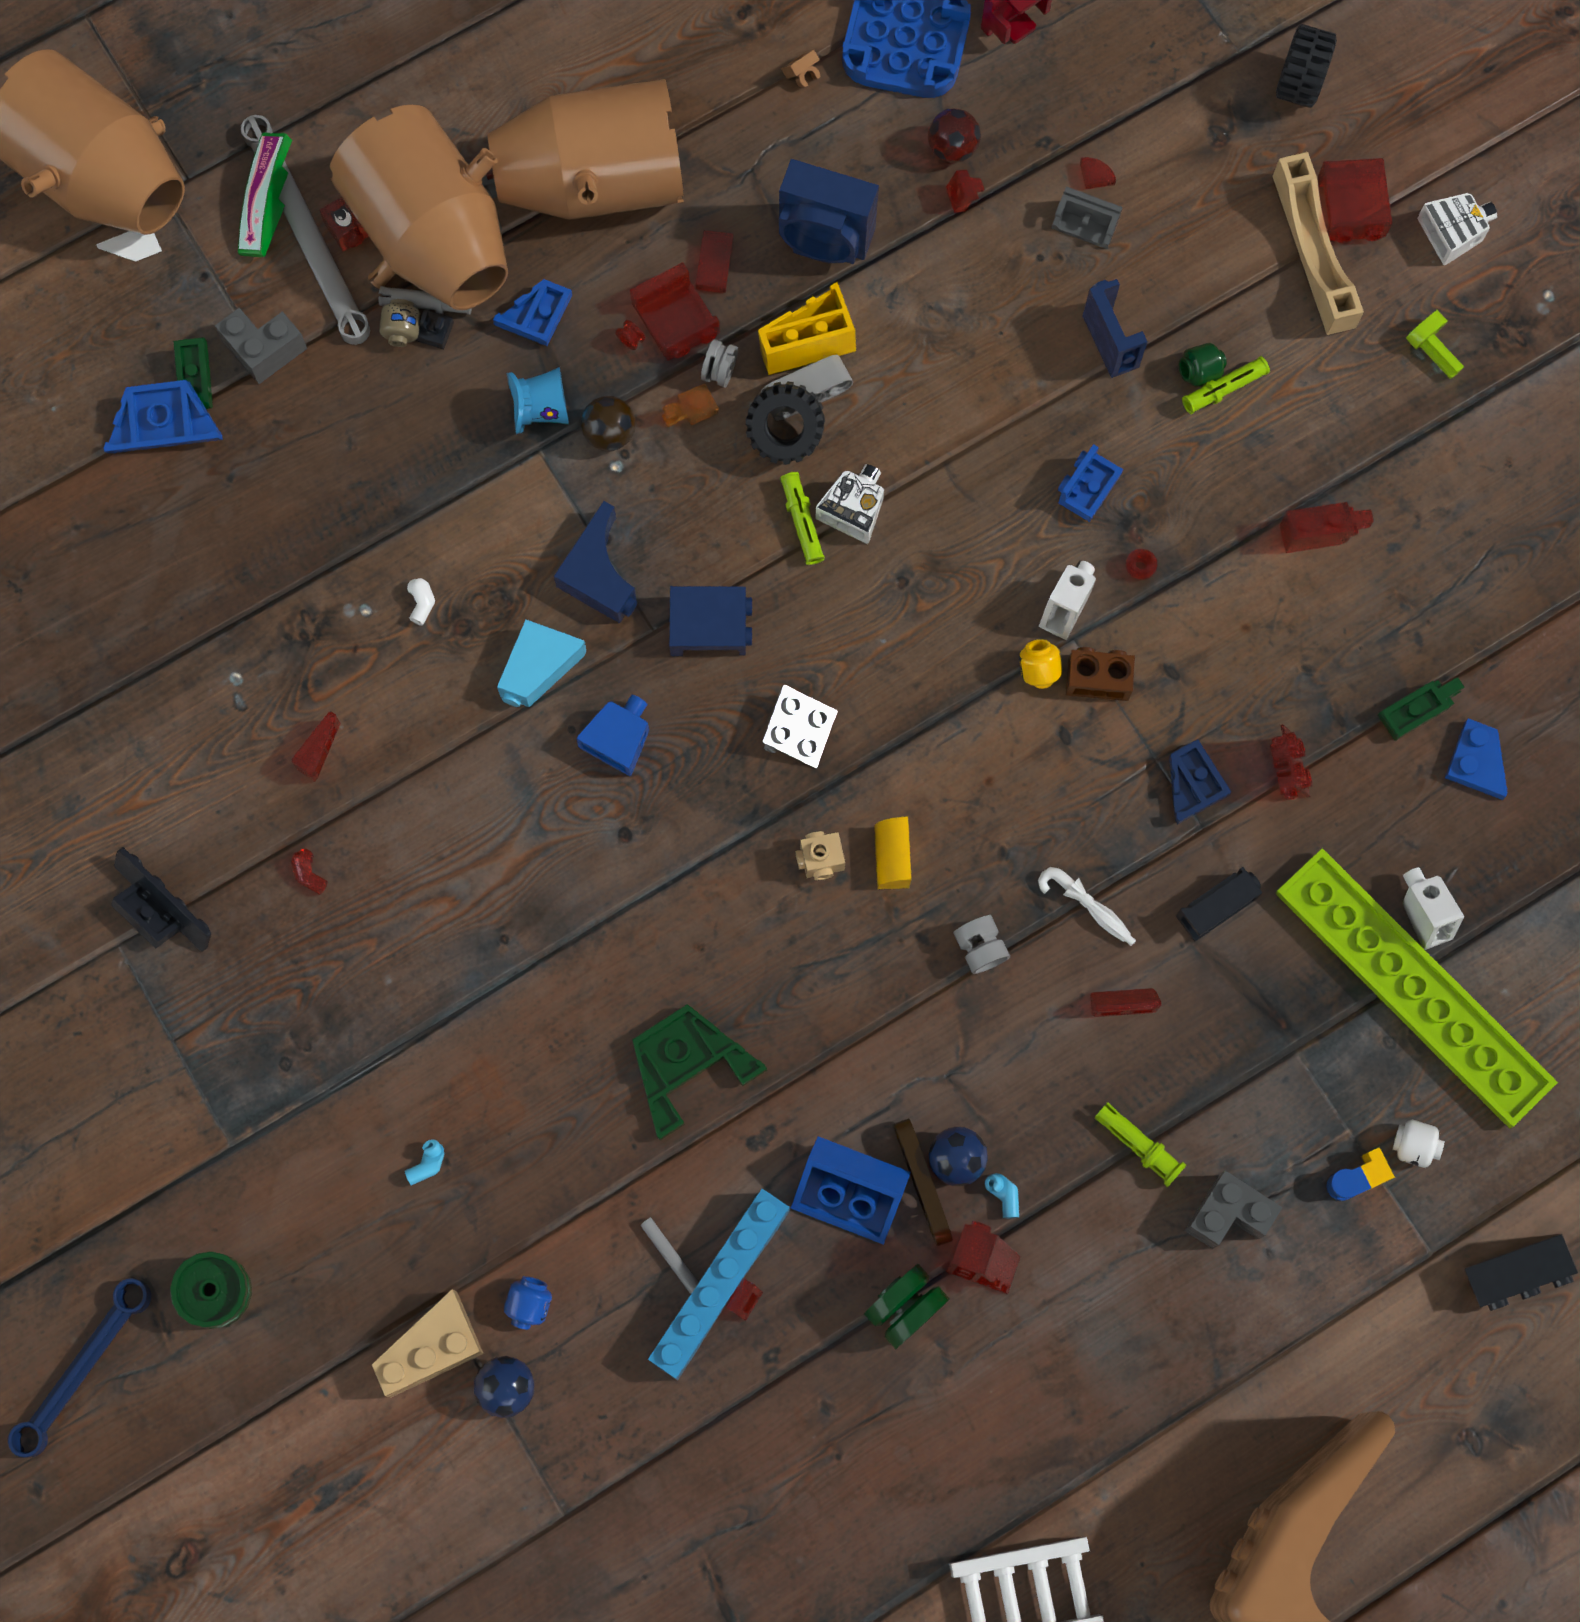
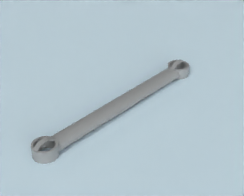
[241,115,370,345]

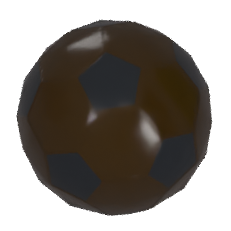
[581,396,636,451]

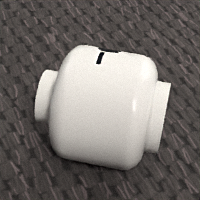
[1392,1120,1445,1168]

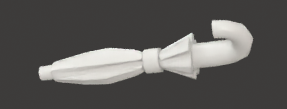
[1038,867,1136,946]

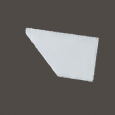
[96,231,162,262]

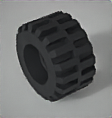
[1276,24,1337,108]
[745,381,825,465]

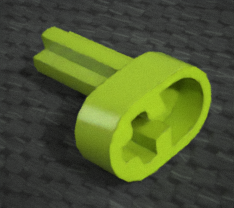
[1406,310,1464,379]

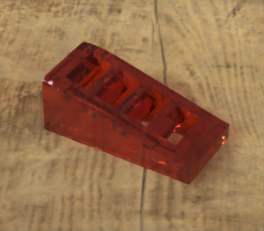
[291,711,341,782]

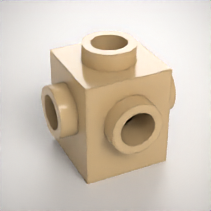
[795,831,845,880]

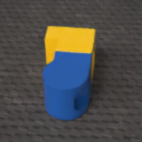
[1326,1147,1395,1201]

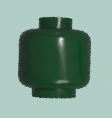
[1179,343,1227,387]

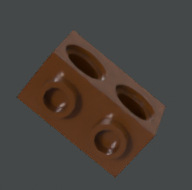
[1066,647,1135,701]

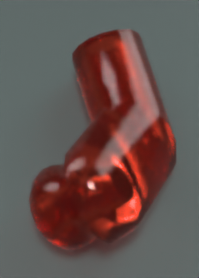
[291,849,328,895]

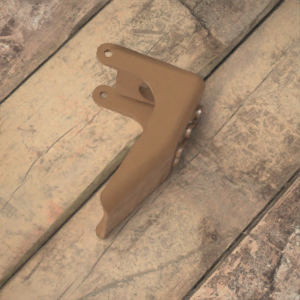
[1210,1411,1395,1622]

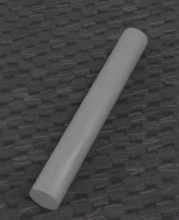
[640,1217,699,1294]

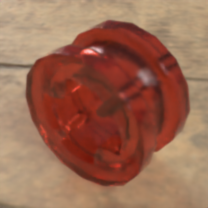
[615,320,645,350]

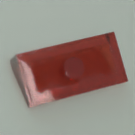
[1090,988,1161,1017]

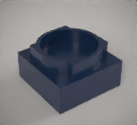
[779,159,879,264]

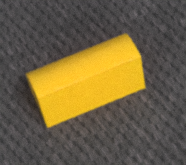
[874,817,911,889]

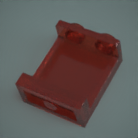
[1318,158,1392,243]
[630,262,720,361]

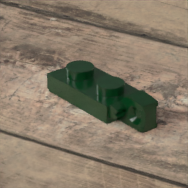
[1377,677,1465,741]

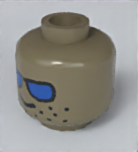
[379,299,421,347]

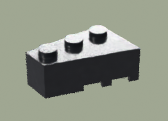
[1465,1234,1578,1311]

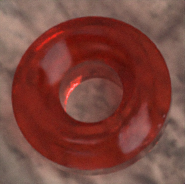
[1126,549,1157,580]

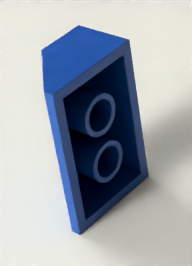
[791,1136,911,1245]

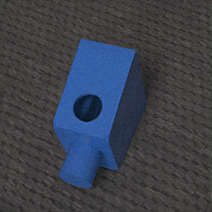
[577,695,649,776]

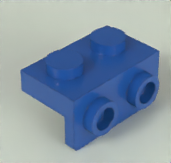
[1058,444,1123,522]

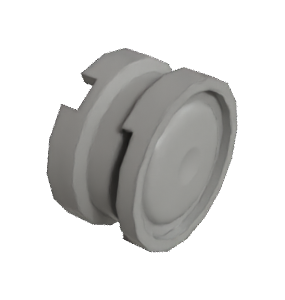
[701,339,738,388]

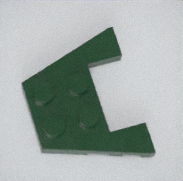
[632,1004,767,1140]

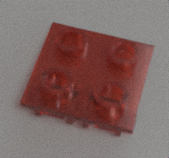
[1270,724,1313,800]

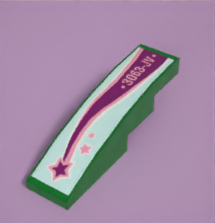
[238,133,292,257]

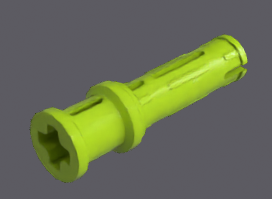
[1095,1102,1187,1187]

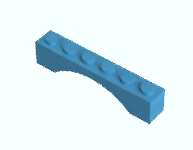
[648,1189,790,1380]

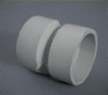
[953,915,1011,974]

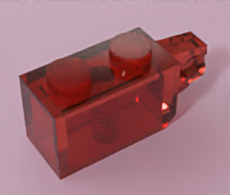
[1280,502,1374,553]

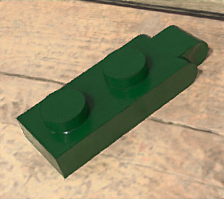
[173,337,213,410]

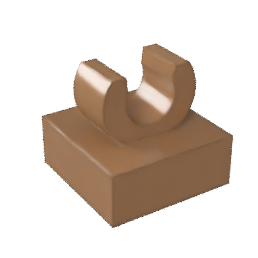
[781,50,820,88]

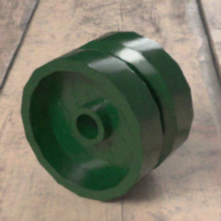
[170,1252,252,1329]
[864,1264,950,1350]

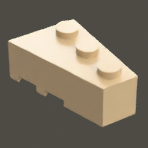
[372,1289,484,1398]

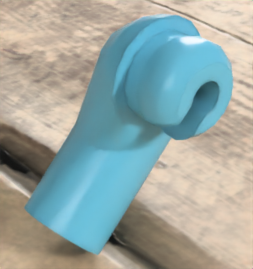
[405,1139,445,1186]
[985,1173,1019,1219]

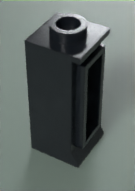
[1176,867,1262,942]

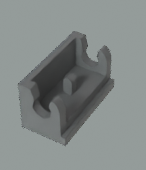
[1051,187,1123,249]

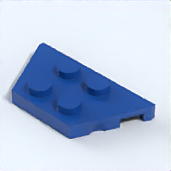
[104,380,223,453]

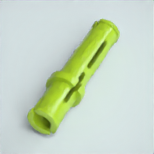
[1182,356,1270,414]
[780,472,825,565]

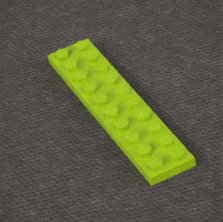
[1275,848,1558,1129]

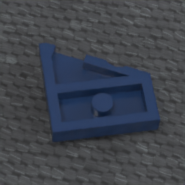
[1169,739,1231,825]

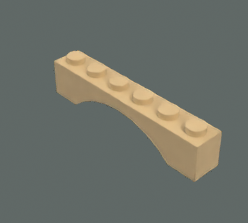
[1272,152,1364,335]

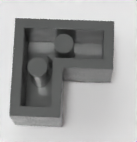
[215,308,307,384]
[1184,1170,1283,1249]

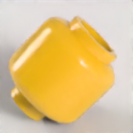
[1019,639,1062,689]

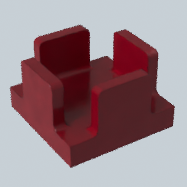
[981,0,1052,44]

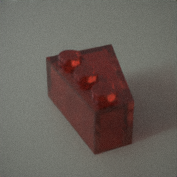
[945,1221,1021,1295]

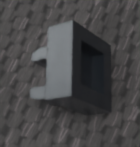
[415,309,454,349]

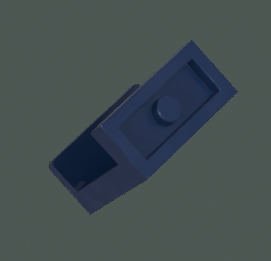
[1083,279,1148,378]
[669,586,752,656]

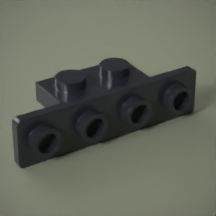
[111,847,211,952]

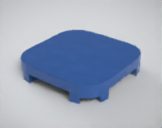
[842,0,971,98]

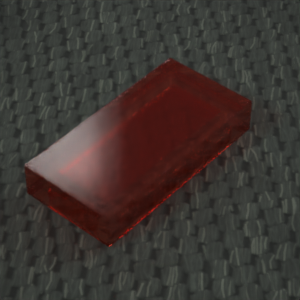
[696,230,734,293]

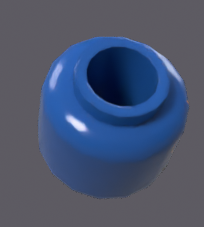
[504,1276,552,1330]

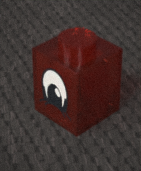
[319,197,368,251]

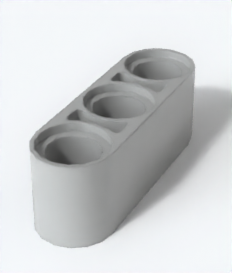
[761,354,853,421]

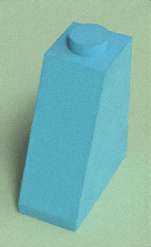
[497,620,587,707]

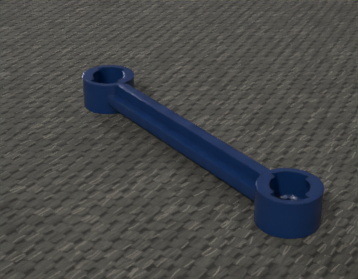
[8,1279,151,1458]

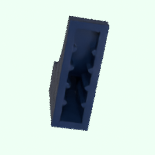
[554,501,637,623]

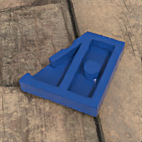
[493,279,572,346]
[1445,718,1508,800]

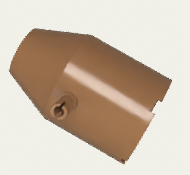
[0,49,185,235]
[487,79,684,220]
[330,105,508,310]

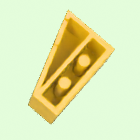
[758,282,856,375]

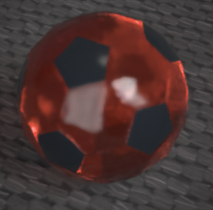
[928,108,981,163]

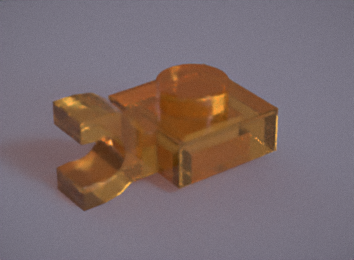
[662,383,719,427]

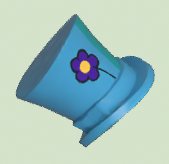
[506,367,569,434]

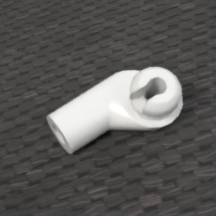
[407,578,435,626]

